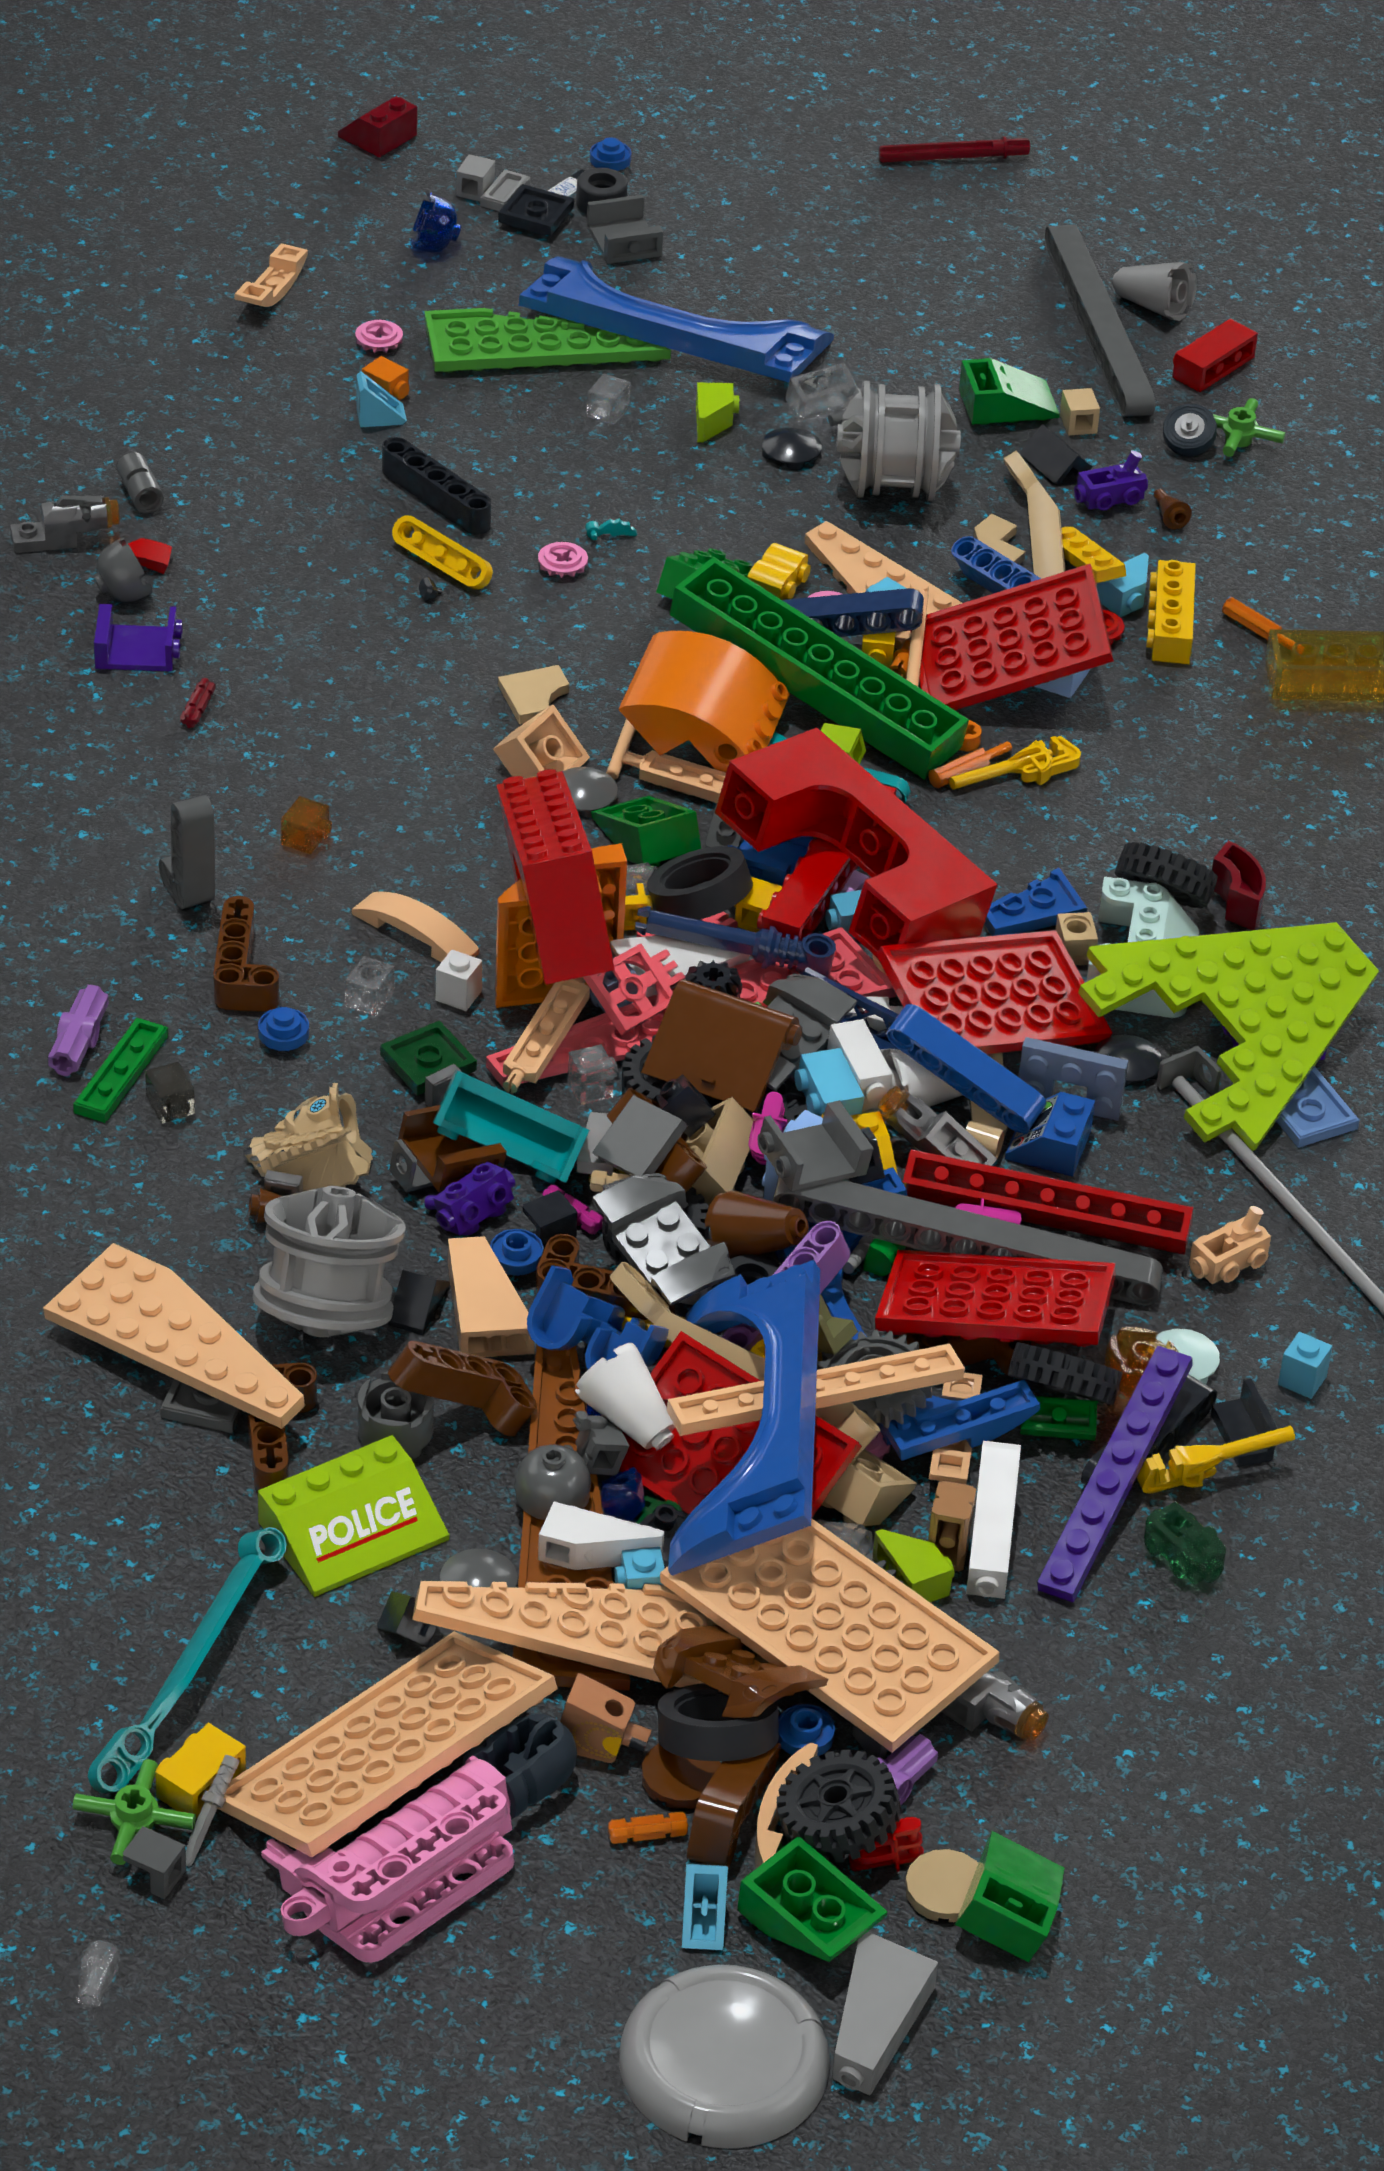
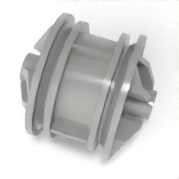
[836,380,961,502]
[252,1186,406,1337]

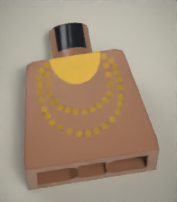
[560,1673,652,1763]

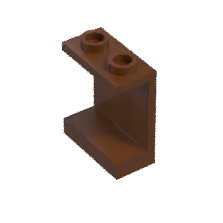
[398,1105,507,1192]

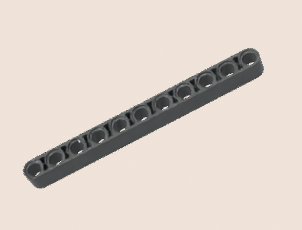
[1045,224,1155,418]
[773,1177,1163,1306]

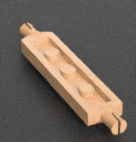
[622,750,726,803]
[503,977,590,1094]

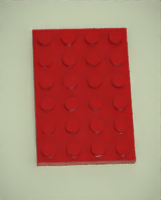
[910,564,1114,710]
[876,930,1112,1054]
[875,1250,1116,1347]
[616,1331,862,1517]

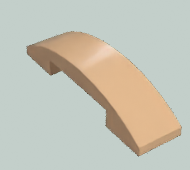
[234,243,308,307]
[352,892,479,962]
[929,1372,983,1485]
[755,1743,818,1868]

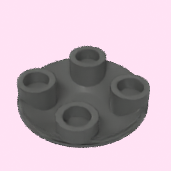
[563,767,618,818]
[440,1548,518,1588]

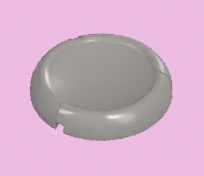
[619,1965,830,2148]

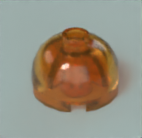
[1104,1327,1178,1397]

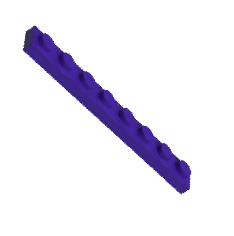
[1037,1345,1193,1603]

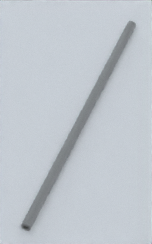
[1172,1076,1384,1315]

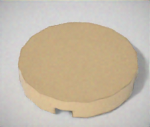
[905,1849,978,1922]

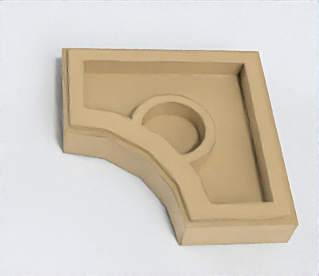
[498,665,569,724]

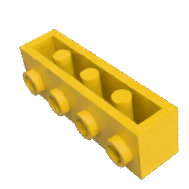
[1146,560,1196,664]

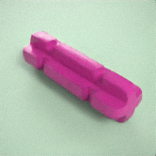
[542,1185,603,1234]

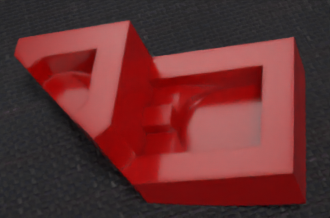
[128,538,172,574]

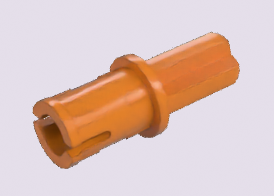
[889,639,911,679]

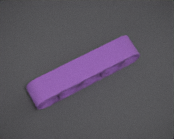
[722,1221,850,1351]

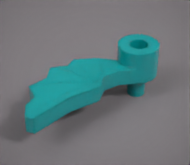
[585,518,637,540]

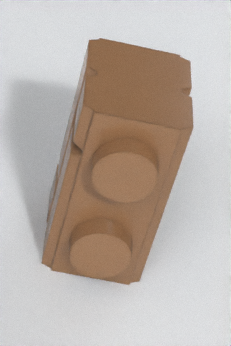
[928,1481,976,1571]

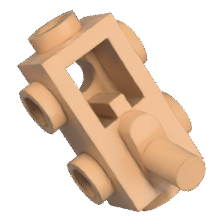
[1189,1206,1271,1284]

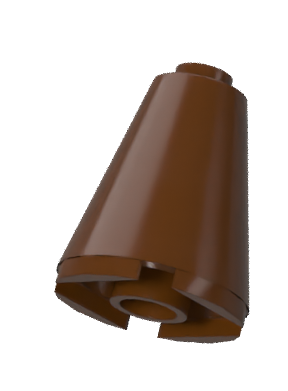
[705,1191,809,1259]

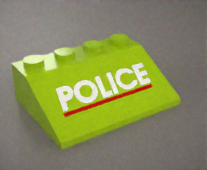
[258,1435,449,1597]

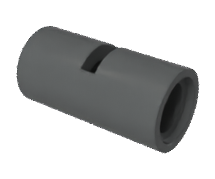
[117,452,164,513]

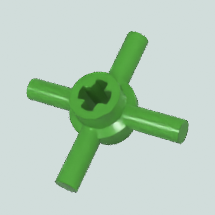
[1213,398,1286,457]
[73,1759,196,1865]

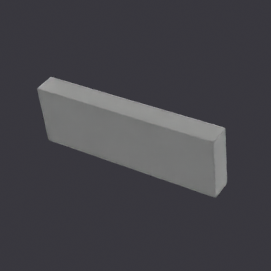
[577,1112,614,1175]

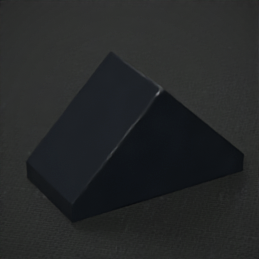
[388,1270,450,1335]

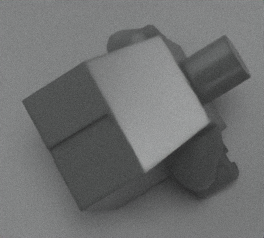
[564,1411,629,1475]

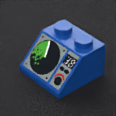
[1005,1092,1095,1177]

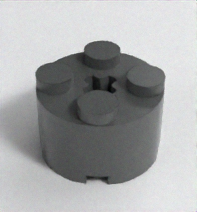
[358,1371,434,1459]

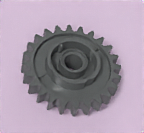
[817,1330,935,1429]

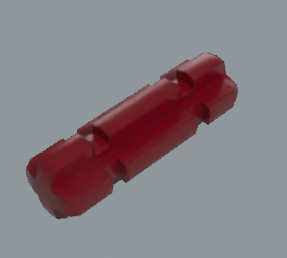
[180,678,216,728]

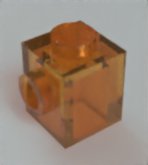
[281,796,332,854]

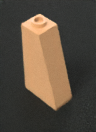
[448,1236,535,1357]

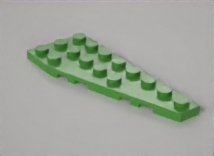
[424,308,671,372]

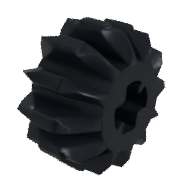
[685,959,742,998]

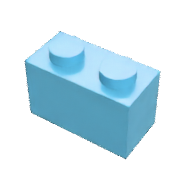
[794,1048,865,1118]

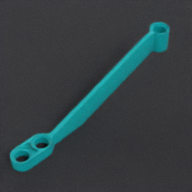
[88,1527,287,1794]

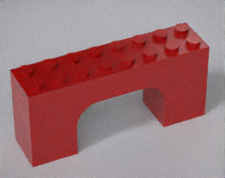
[715,727,998,957]
[496,769,615,985]

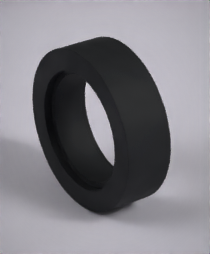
[647,846,753,920]
[658,1683,779,1761]

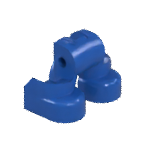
[527,1265,669,1369]

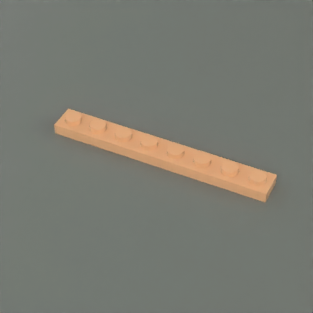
[667,1344,965,1436]

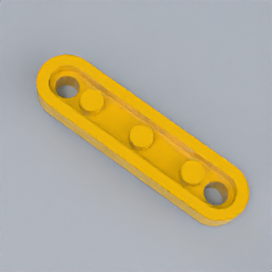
[392,515,493,590]

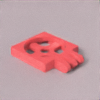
[583,943,685,1035]

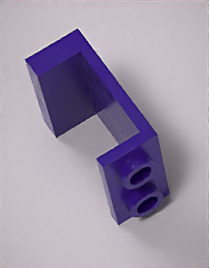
[94,604,183,671]

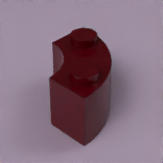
[1212,840,1266,930]

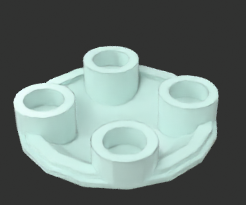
[1147,1329,1220,1384]

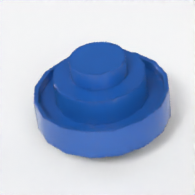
[590,137,632,171]
[258,1007,309,1051]
[490,1229,544,1276]
[778,1704,835,1756]

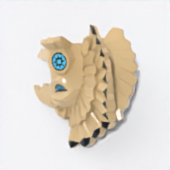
[243,1083,373,1192]

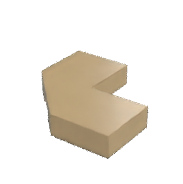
[974,514,1026,565]

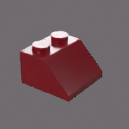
[338,96,417,158]

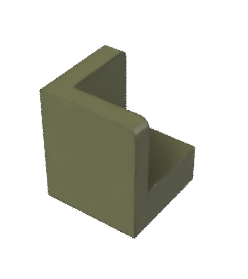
[818,1295,858,1355]

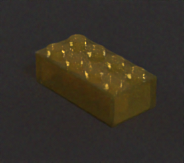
[1265,629,1384,702]

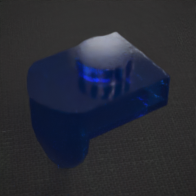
[600,1467,645,1522]

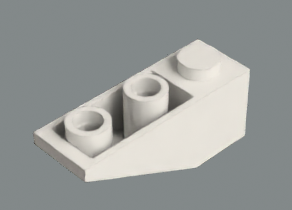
[538,1502,665,1570]

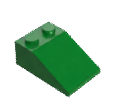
[591,796,702,869]
[737,1836,888,1962]

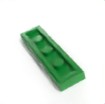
[73,1018,168,1123]

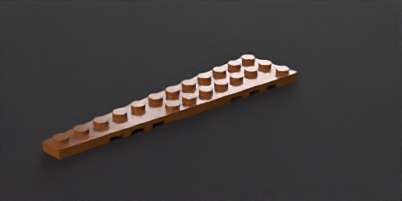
[513,1344,630,1690]

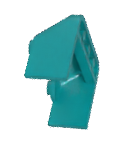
[433,1070,590,1184]

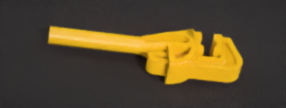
[949,736,1081,790]
[1137,1426,1295,1494]

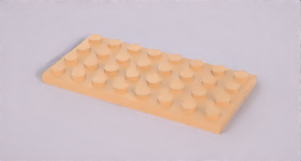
[660,1518,1000,1753]
[217,1631,558,1857]

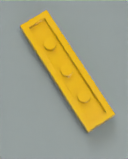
[1061,527,1126,583]

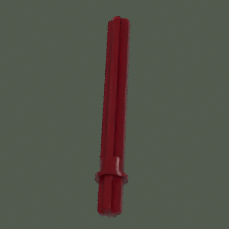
[878,136,1030,162]

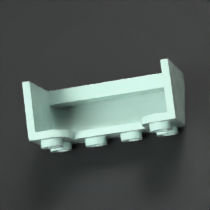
[1087,877,1199,1018]

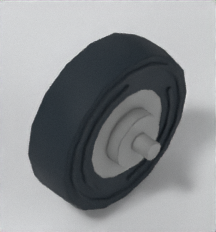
[1163,404,1217,456]

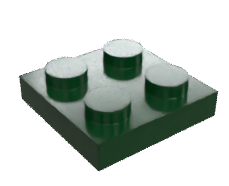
[380,1020,477,1096]

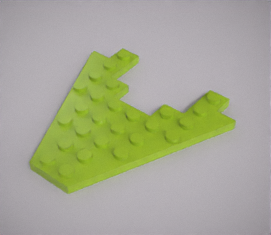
[1078,922,1379,1152]

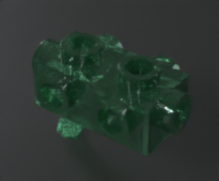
[1144,1501,1227,1585]

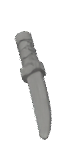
[843,1236,874,1274]
[186,1755,240,1867]

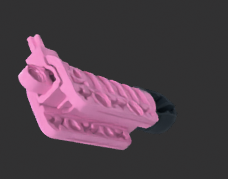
[261,1714,577,1963]

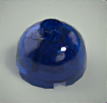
[410,193,461,253]

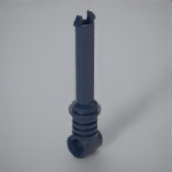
[634,906,836,978]

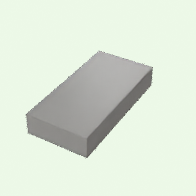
[480,170,530,211]

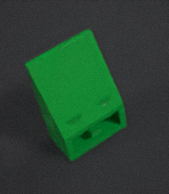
[959,358,1060,425]
[656,548,753,599]
[955,1831,1065,1963]

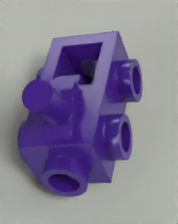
[1074,450,1148,510]
[424,1162,516,1236]

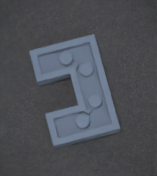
[1019,1037,1128,1121]

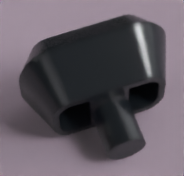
[419,576,442,601]

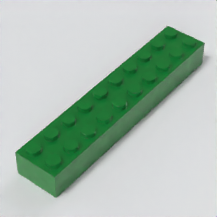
[670,557,969,780]

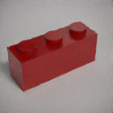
[1172,318,1258,392]

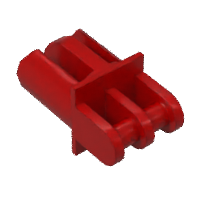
[848,1817,924,1872]

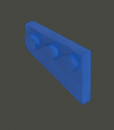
[984,868,1087,936]

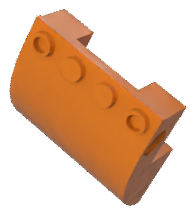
[618,631,790,773]

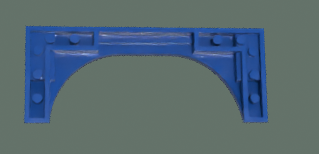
[518,257,834,383]
[775,1167,1040,1461]
[668,1260,821,1576]

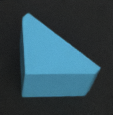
[356,371,407,427]
[682,1864,728,1950]

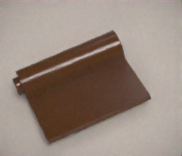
[641,979,803,1113]

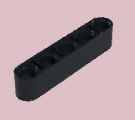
[382,437,491,535]
[1081,1374,1217,1486]

